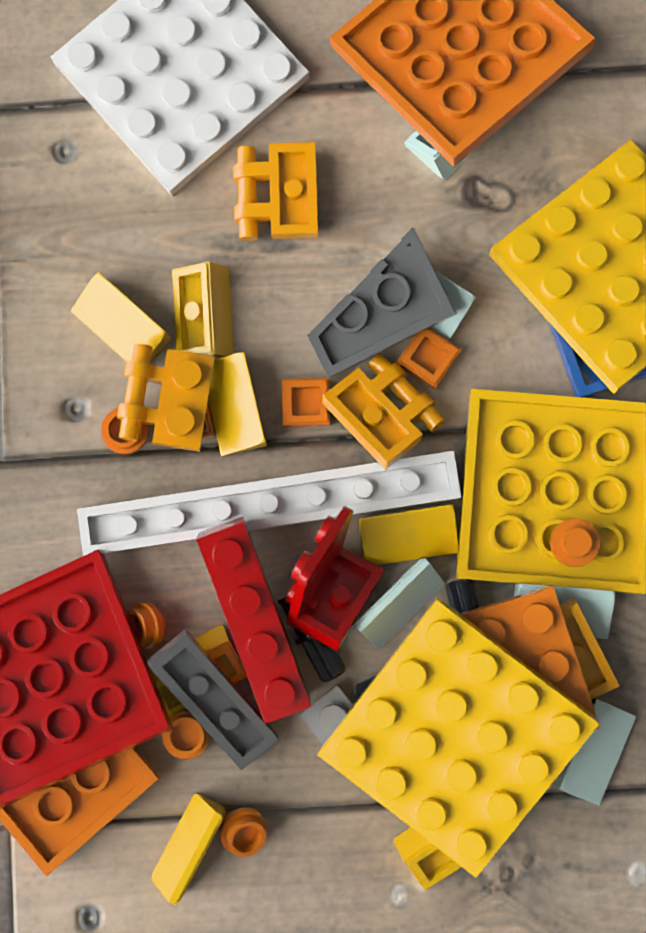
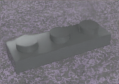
[148,629,279,770]

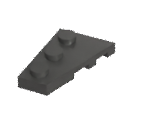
[307,227,457,378]

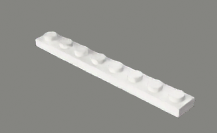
[77,451,462,556]

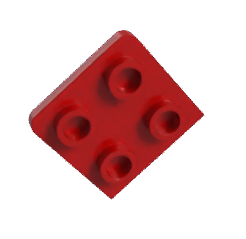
[285,506,384,651]

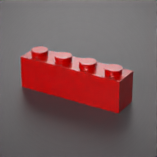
[196,516,311,724]

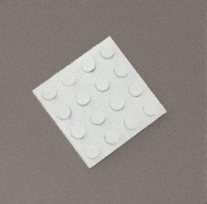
[51,0,309,196]

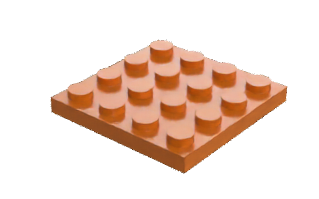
[329,0,595,167]

